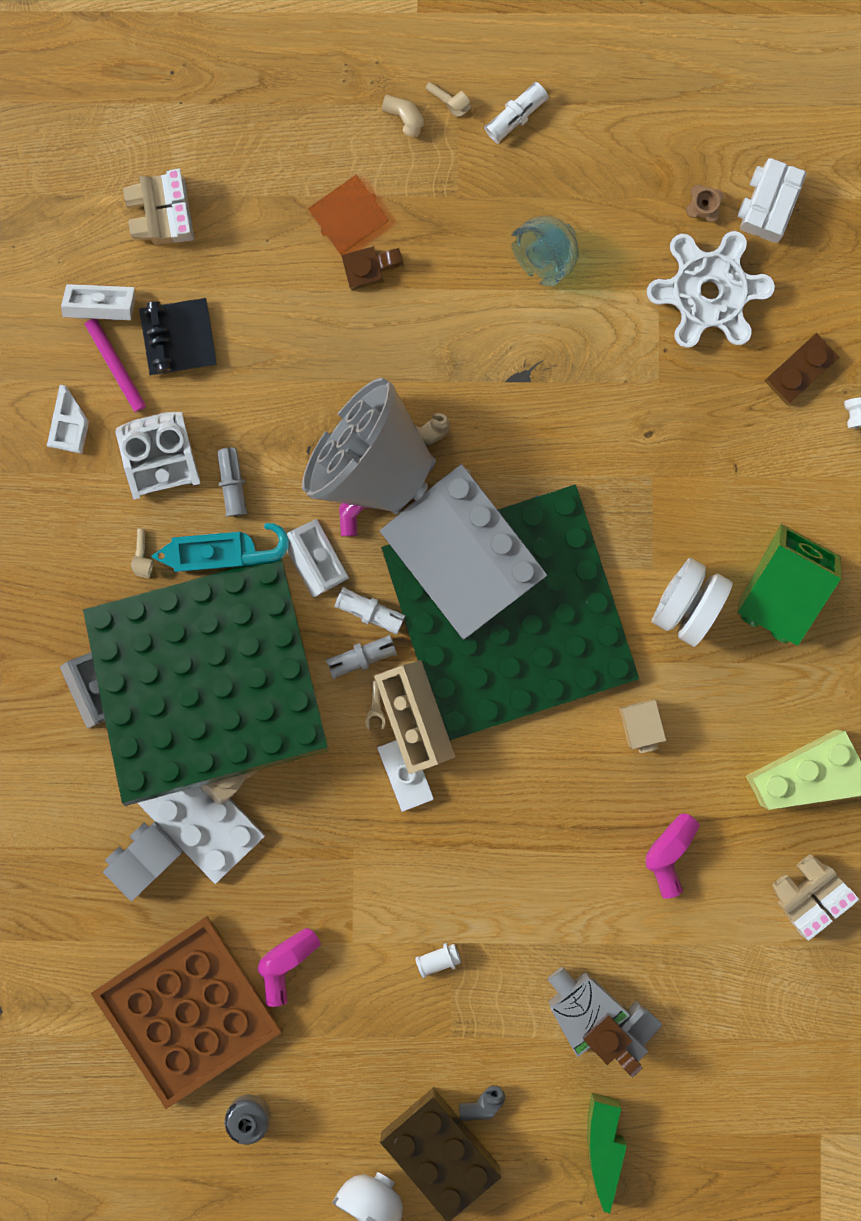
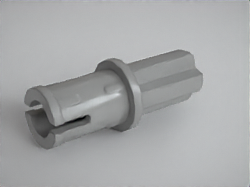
[218,448,248,517]

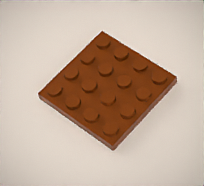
[91,915,283,1109]

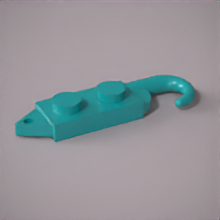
[151,523,289,572]

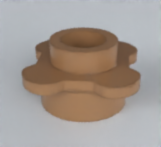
[686,184,724,222]

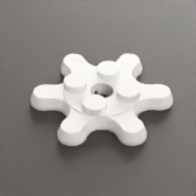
[647,231,775,348]

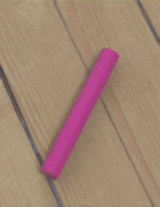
[84,318,146,413]

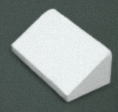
[287,519,349,597]

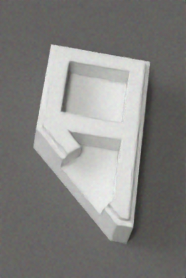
[47,385,89,454]

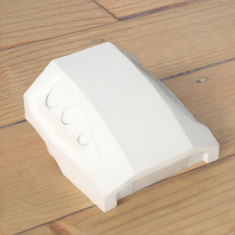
[115,412,200,499]

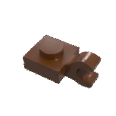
[341,246,404,290]
[582,1013,643,1078]

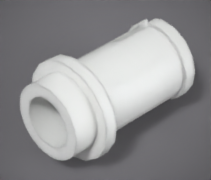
[415,943,461,978]

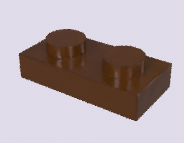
[764,333,840,405]

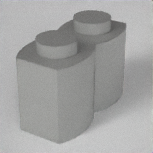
[103,822,183,902]

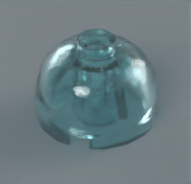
[511,215,579,287]

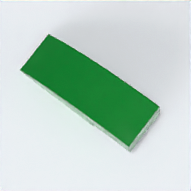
[587,1093,627,1214]

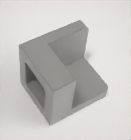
[619,1000,662,1061]

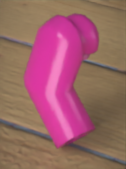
[339,503,368,537]

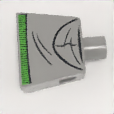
[547,966,630,1057]

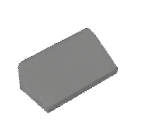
[60,652,105,728]

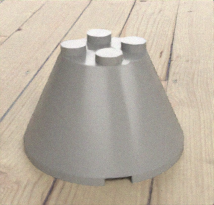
[302,378,436,514]

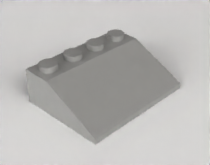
[379,464,547,640]

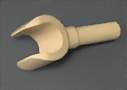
[425,82,471,117]
[131,529,154,578]
[365,681,386,730]

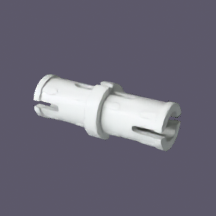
[484,82,549,144]
[334,587,405,635]

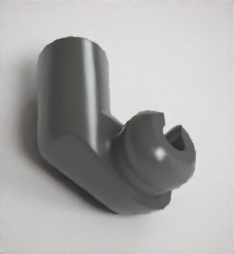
[459,1085,505,1121]

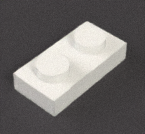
[61,284,136,320]

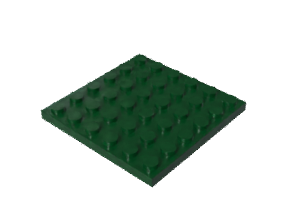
[381,484,639,740]
[83,558,329,806]

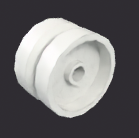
[651,557,733,647]

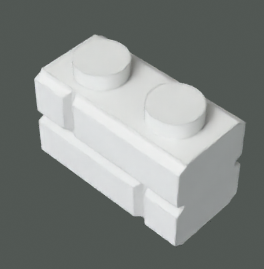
[737,158,807,243]

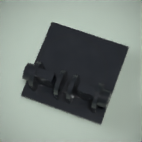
[139,298,217,376]

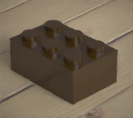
[380,1087,501,1221]

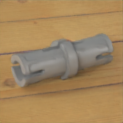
[326,634,397,679]

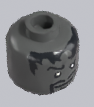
[224,1094,271,1145]

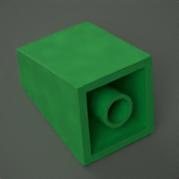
[737,524,842,646]

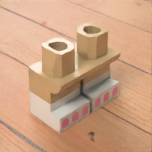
[123,168,195,245]
[772,854,860,941]

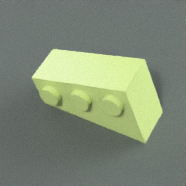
[746,730,861,810]

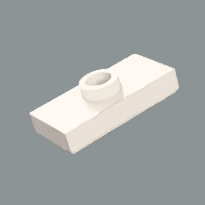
[377,740,434,811]

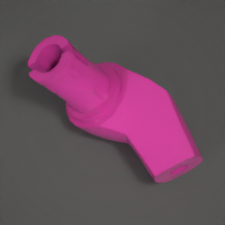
[645,814,700,899]
[258,928,321,1007]

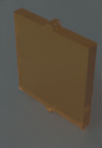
[308,175,389,255]

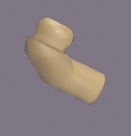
[382,94,424,137]
[416,413,450,446]

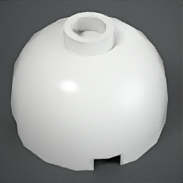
[332,1172,403,1221]

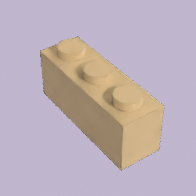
[374,660,455,774]

